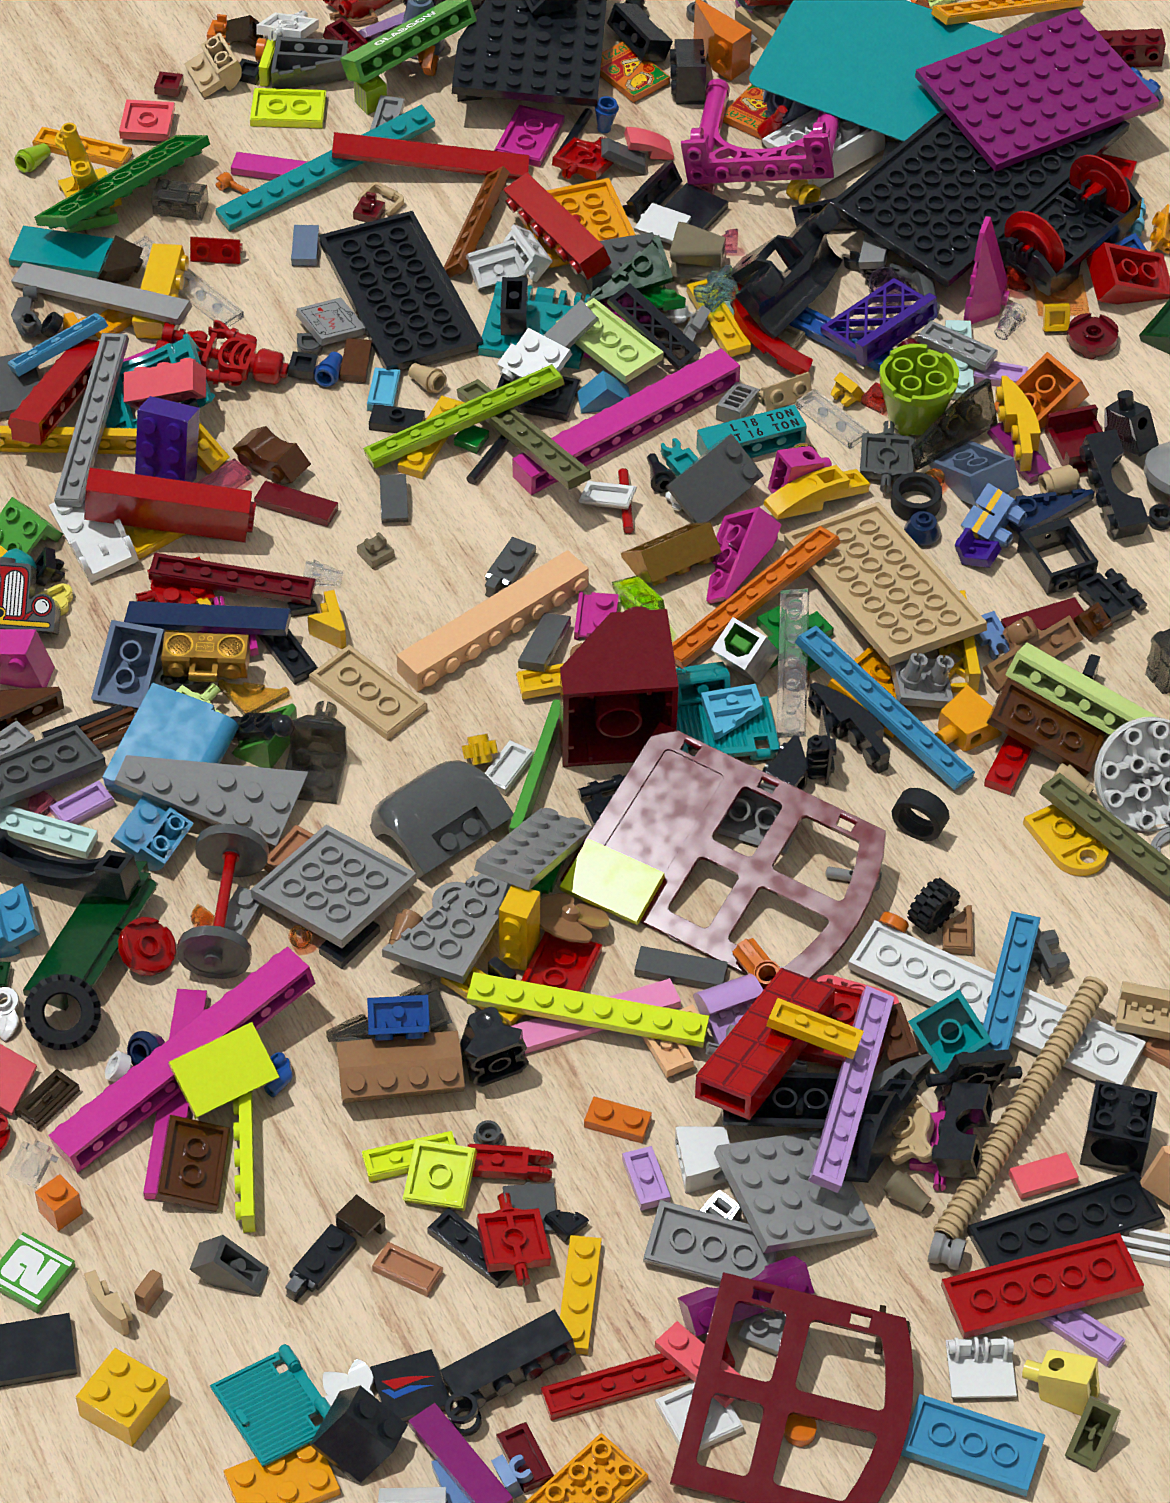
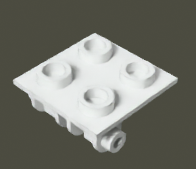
[946,1336,1017,1398]

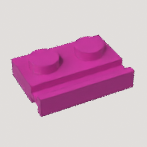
[574,591,619,640]

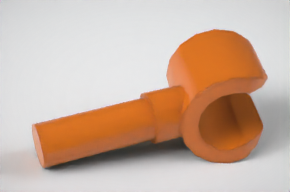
[215,172,250,194]

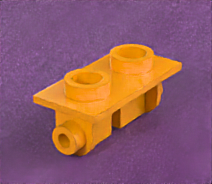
[1149,204,1170,254]

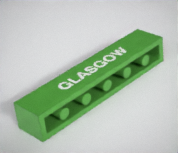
[340,0,477,84]

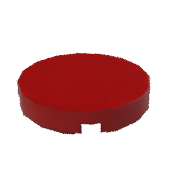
[118,917,176,976]

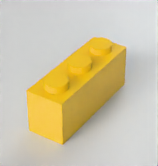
[499,885,540,971]

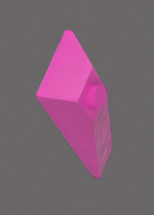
[963,216,1010,324]
[706,507,782,604]

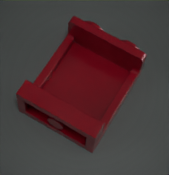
[1045,404,1103,473]

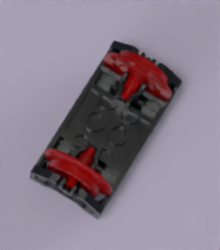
[997,155,1142,296]

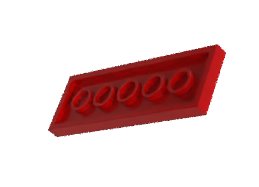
[941,1233,1144,1339]

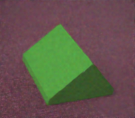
[232,703,298,768]

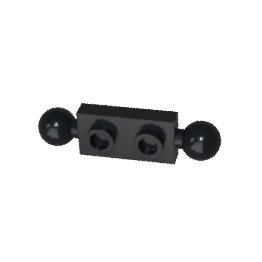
[231,712,295,741]

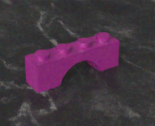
[677,1255,814,1336]

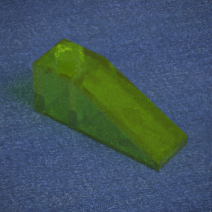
[612,575,665,610]

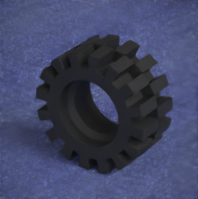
[907,878,960,934]

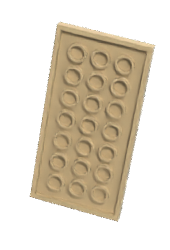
[784,502,987,666]

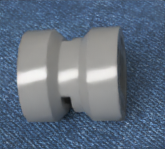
[927,1232,966,1271]

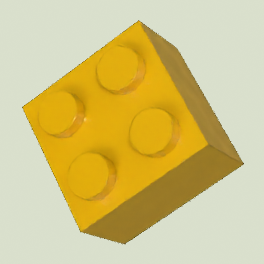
[76,1348,171,1447]

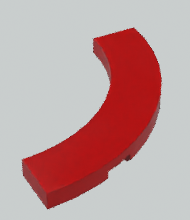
[730,283,813,375]

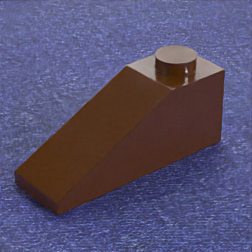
[0,686,64,731]

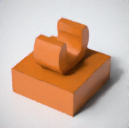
[207,14,231,45]

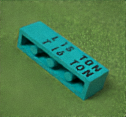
[696,404,807,458]

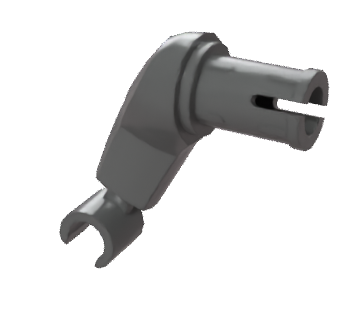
[887,263,940,318]
[11,286,42,338]

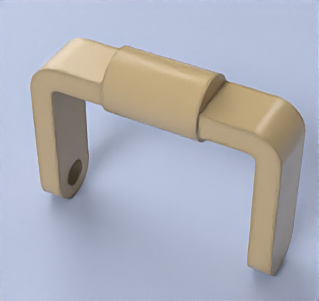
[358,182,404,217]

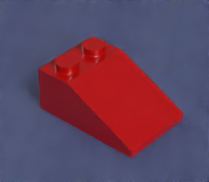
[1086,242,1170,305]

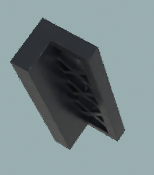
[607,283,701,371]

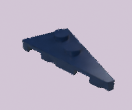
[1007,489,1095,535]

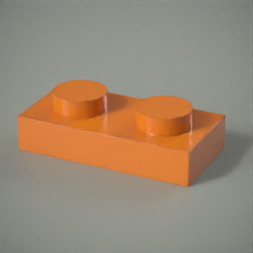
[584,1096,652,1144]

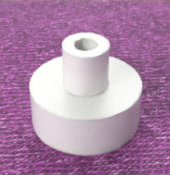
[105,1051,132,1082]

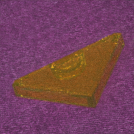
[218,679,290,716]

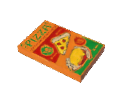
[600,41,670,103]
[723,84,768,140]

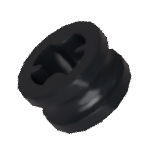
[1148,504,1170,531]

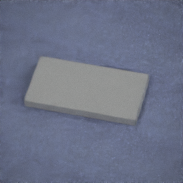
[643,1200,778,1283]

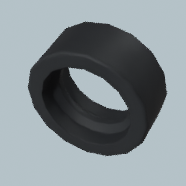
[891,472,942,521]
[891,788,950,841]

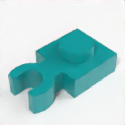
[660,438,698,477]

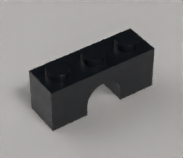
[932,1082,995,1179]

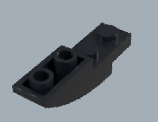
[808,682,890,773]
[843,1079,919,1183]

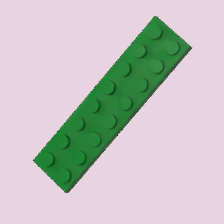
[34,135,210,230]

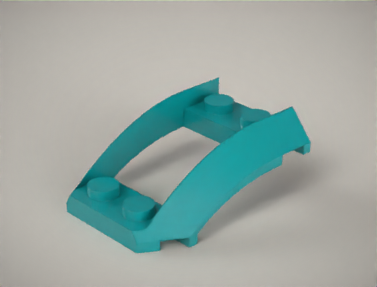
[106,333,215,428]

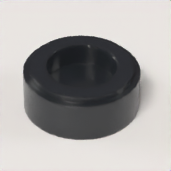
[41,312,63,338]

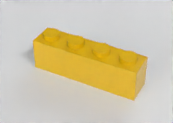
[132,243,189,339]

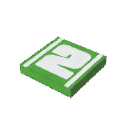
[0,1232,75,1313]

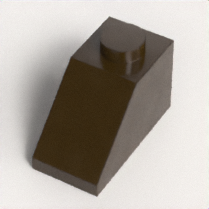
[97,235,144,283]

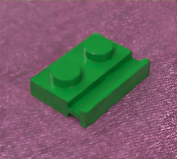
[640,285,686,311]

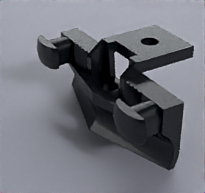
[720,203,843,339]

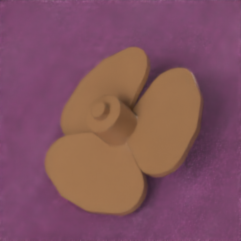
[540,893,609,943]

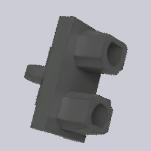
[1029,929,1070,985]

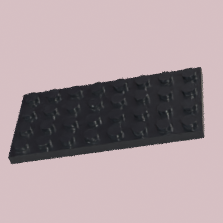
[319,211,483,370]

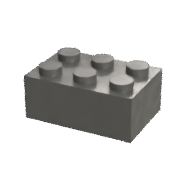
[584,232,665,294]

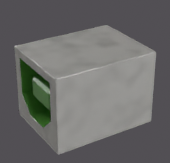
[711,617,780,684]

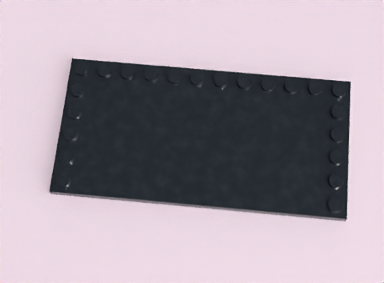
[830,109,1130,288]

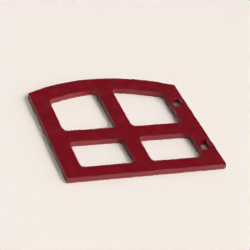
[670,1272,914,1503]

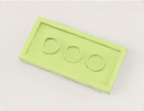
[556,298,664,384]

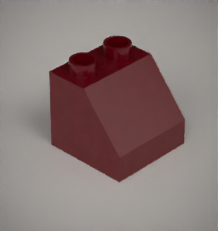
[559,606,679,767]

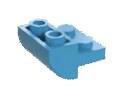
[110,796,194,871]
[0,883,40,958]

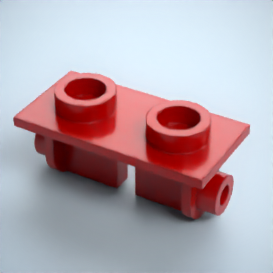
[190,236,243,264]

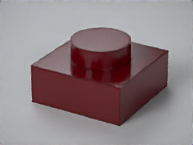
[154,71,184,97]

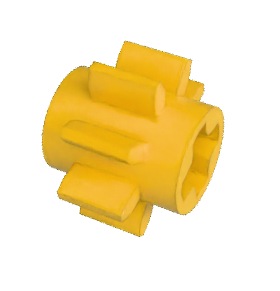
[462,733,498,765]

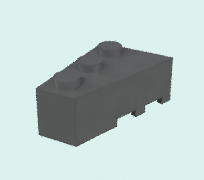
[271,36,349,89]

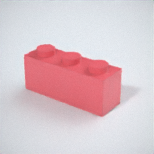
[124,358,206,410]

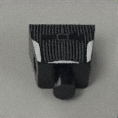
[1104,390,1159,457]

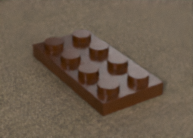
[986,678,1106,778]

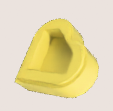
[38,583,73,616]

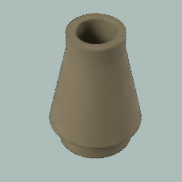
[883,1170,932,1213]

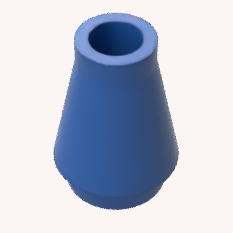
[595,96,619,133]
[314,352,343,387]

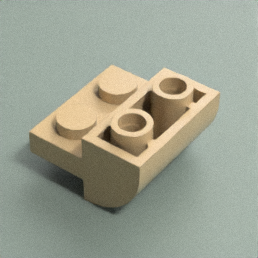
[184,33,242,98]
[1115,981,1170,1040]

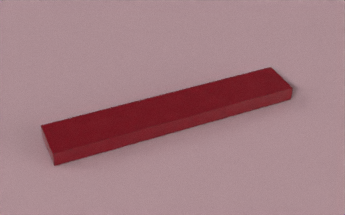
[149,553,316,606]

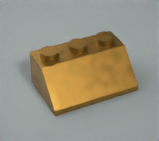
[620,522,722,586]

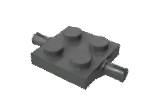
[860,420,915,493]

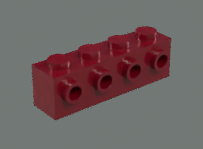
[1098,28,1166,67]

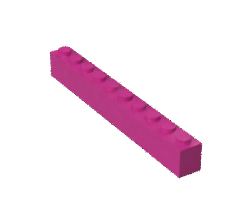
[512,348,740,496]
[48,946,316,1173]

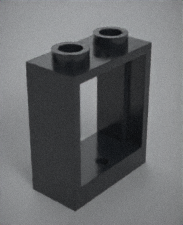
[1017,517,1098,595]

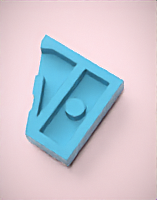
[701,684,763,740]

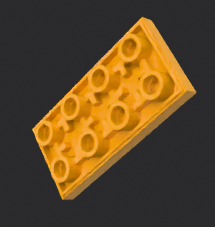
[525,1433,648,1503]

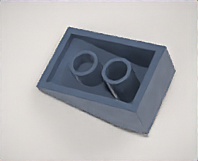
[927,441,1019,506]
[91,620,166,709]

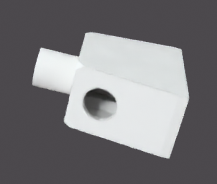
[675,1126,730,1193]

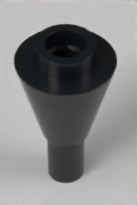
[647,453,676,493]

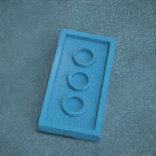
[901,1394,1045,1497]

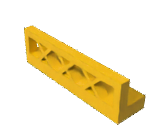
[937,590,981,693]

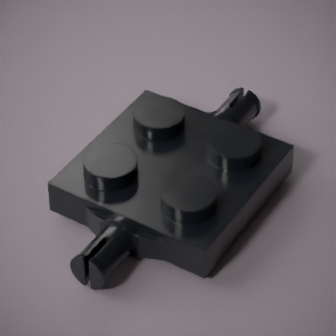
[925,1049,1023,1101]

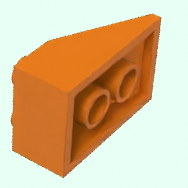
[693,0,752,81]
[991,352,1090,429]

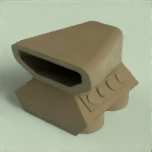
[670,222,727,286]

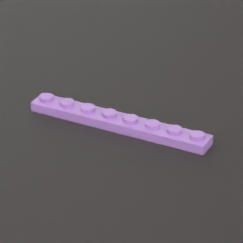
[808,986,894,1193]

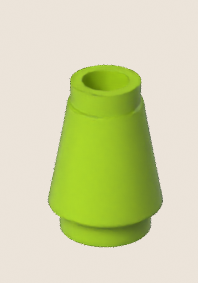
[14,143,51,172]

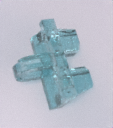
[693,265,739,312]

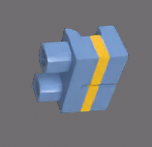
[961,483,1027,548]

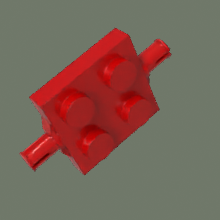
[552,136,614,180]
[135,556,215,605]
[476,1192,551,1286]

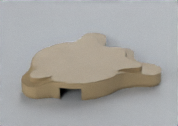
[887,1095,934,1165]

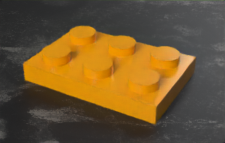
[223,1443,341,1503]

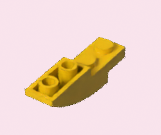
[995,376,1041,471]
[763,465,870,520]

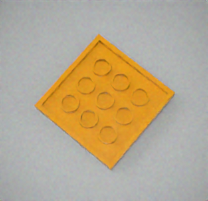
[523,178,635,269]

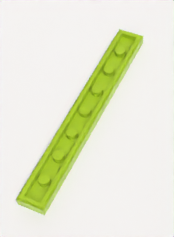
[363,364,564,469]

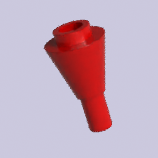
[757,105,787,139]

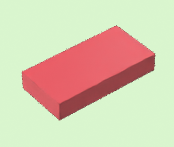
[1008,1152,1079,1199]

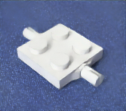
[257,10,319,41]

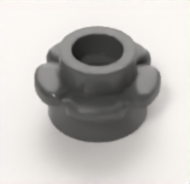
[473,1120,504,1145]

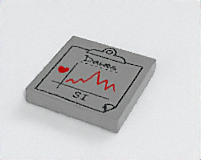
[296,298,365,346]

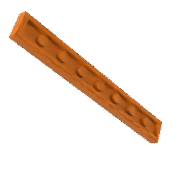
[672,526,840,669]

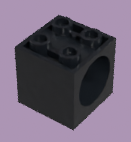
[1080,1080,1158,1176]

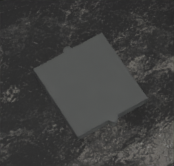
[503,1182,556,1234]

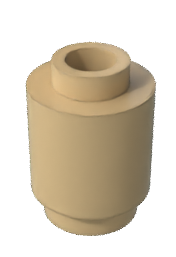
[1038,465,1080,495]

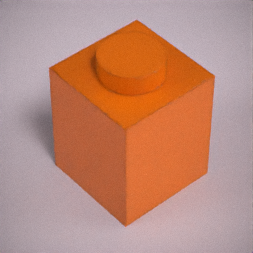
[35,1174,83,1231]

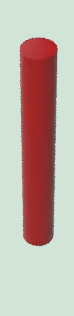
[618,468,634,534]

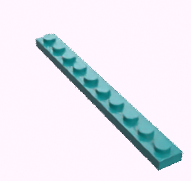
[216,104,435,231]

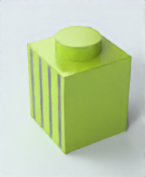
[354,75,387,115]

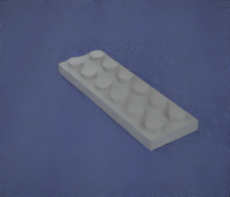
[474,808,593,891]

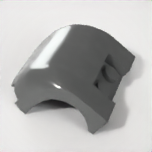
[370,760,514,879]

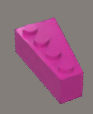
[0,629,55,689]

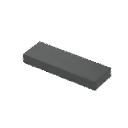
[518,613,571,672]
[634,946,728,989]

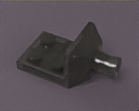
[285,701,348,804]

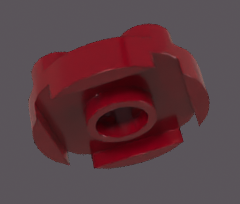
[1066,313,1119,359]

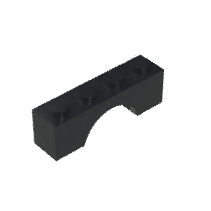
[1079,429,1150,540]

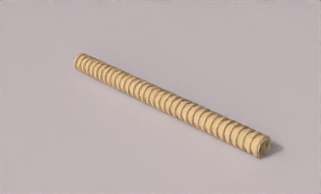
[933,976,1108,1240]

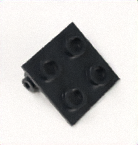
[806,705,837,785]

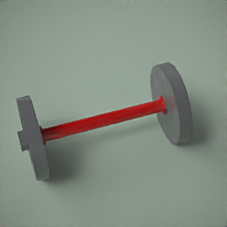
[176,823,269,979]

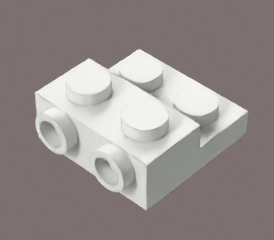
[497,328,572,395]

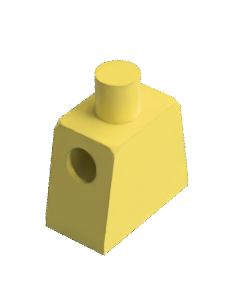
[1022,1349,1100,1416]

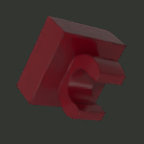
[353,192,385,222]

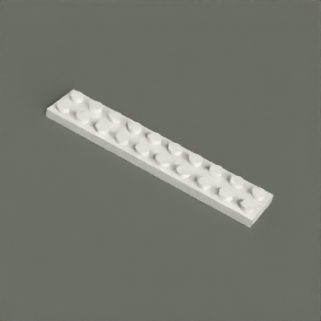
[848,920,1146,1085]

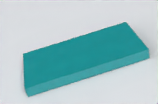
[9,225,114,278]

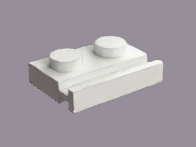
[466,240,525,290]

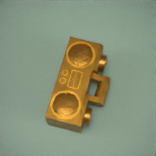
[161,632,251,682]

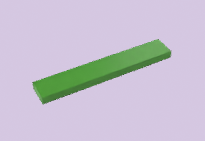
[509,699,560,833]

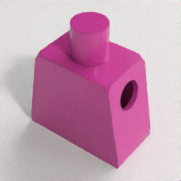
[768,446,832,494]

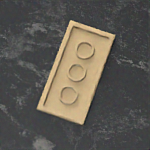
[309,645,427,741]

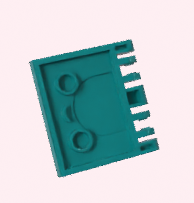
[478,281,591,369]

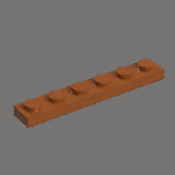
[444,166,510,278]

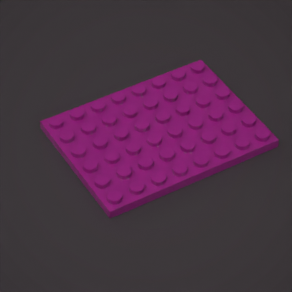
[915,9,1159,172]

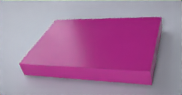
[494,105,565,167]

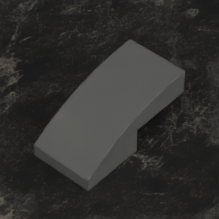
[379,474,408,523]

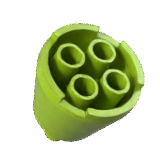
[879,344,959,436]

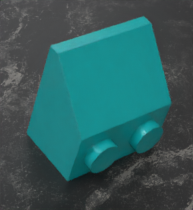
[908,989,992,1073]

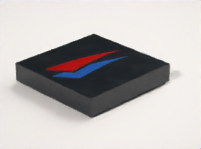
[370,1349,449,1423]

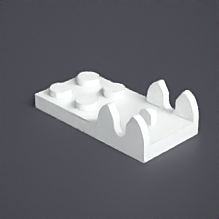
[49,498,139,583]

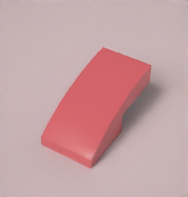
[624,127,674,160]

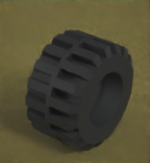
[23,974,102,1050]

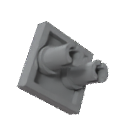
[890,653,954,709]

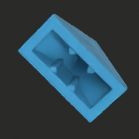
[577,371,630,413]

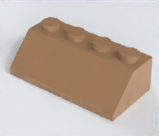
[336,1031,465,1104]

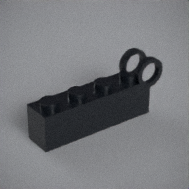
[440,1309,576,1436]

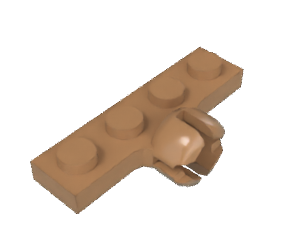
[982,615,1084,691]

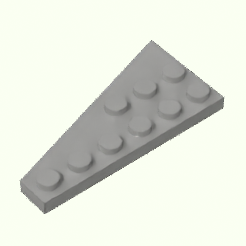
[114,755,308,849]
[382,873,512,984]

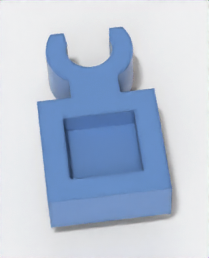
[974,611,1009,660]

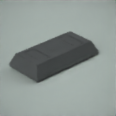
[601,138,646,175]

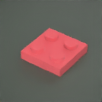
[119,99,175,141]

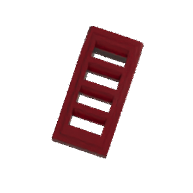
[323,17,368,53]

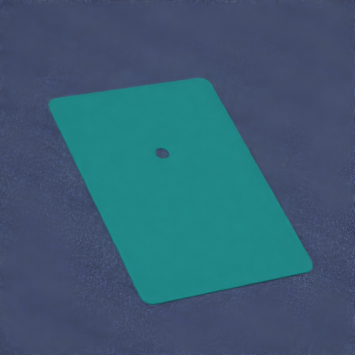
[749,0,1003,142]

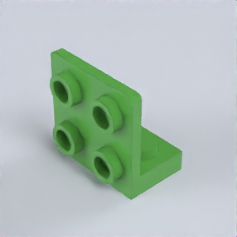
[0,497,63,555]

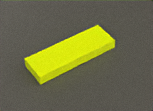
[362,1131,456,1182]

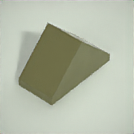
[1065,1396,1121,1470]

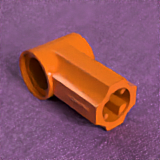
[732,938,780,990]

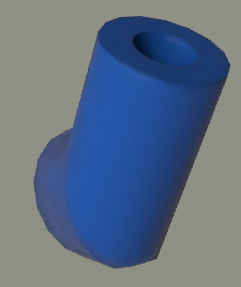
[264,1052,293,1097]

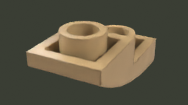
[84,1270,133,1336]

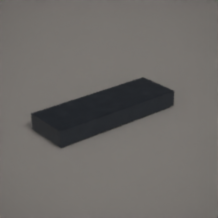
[257,628,318,685]
[427,1207,514,1288]

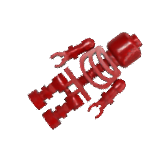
[155,320,289,386]

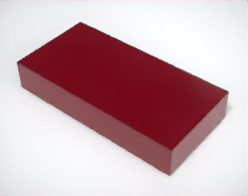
[496,1422,554,1493]

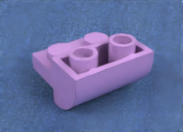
[693,974,763,1044]

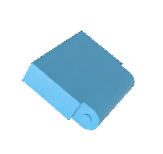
[102,683,239,814]

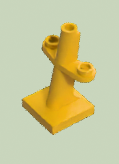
[54,123,122,208]

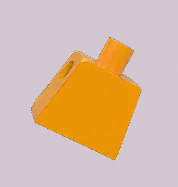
[935,685,1002,751]

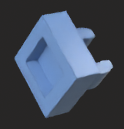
[491,1454,533,1499]

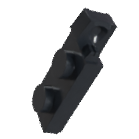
[285,1224,357,1303]

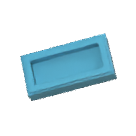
[367,368,401,411]

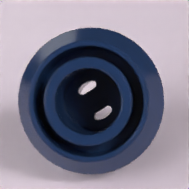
[904,511,941,546]
[127,1031,165,1066]

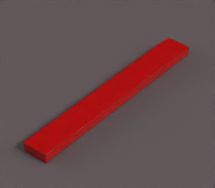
[332,132,529,179]

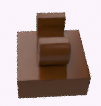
[1074,602,1113,641]

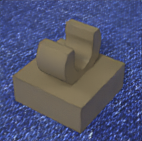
[357,532,395,569]

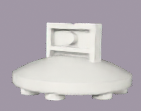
[1094,717,1170,832]

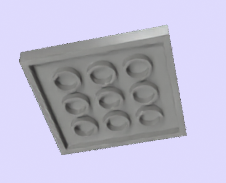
[251,824,417,948]
[714,1130,876,1253]

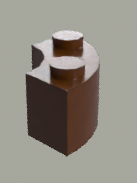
[232,426,311,484]

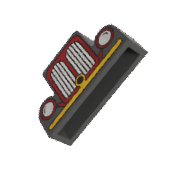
[0,557,61,635]

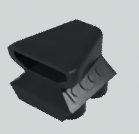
[460,1007,529,1087]

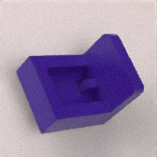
[955,528,1002,568]

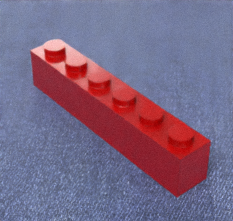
[503,172,612,281]
[8,339,100,445]

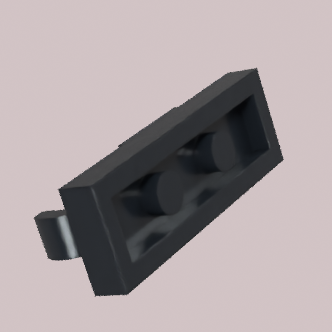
[622,160,683,223]

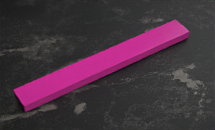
[143,989,208,1199]

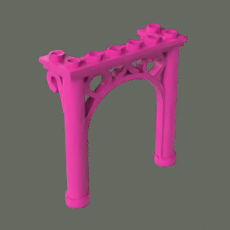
[681,79,840,184]

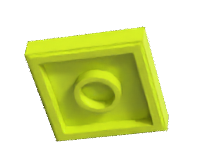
[403,1139,477,1211]

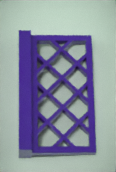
[820,278,938,367]

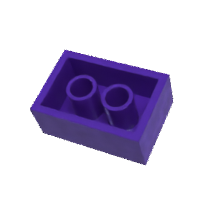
[135,396,200,482]

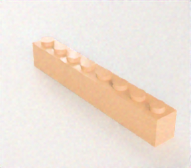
[396,550,589,692]

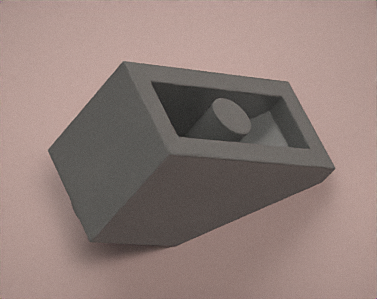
[189,1235,269,1296]

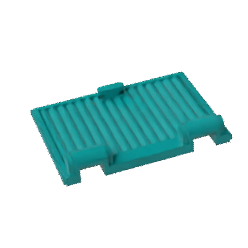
[677,696,780,761]
[210,1344,331,1467]

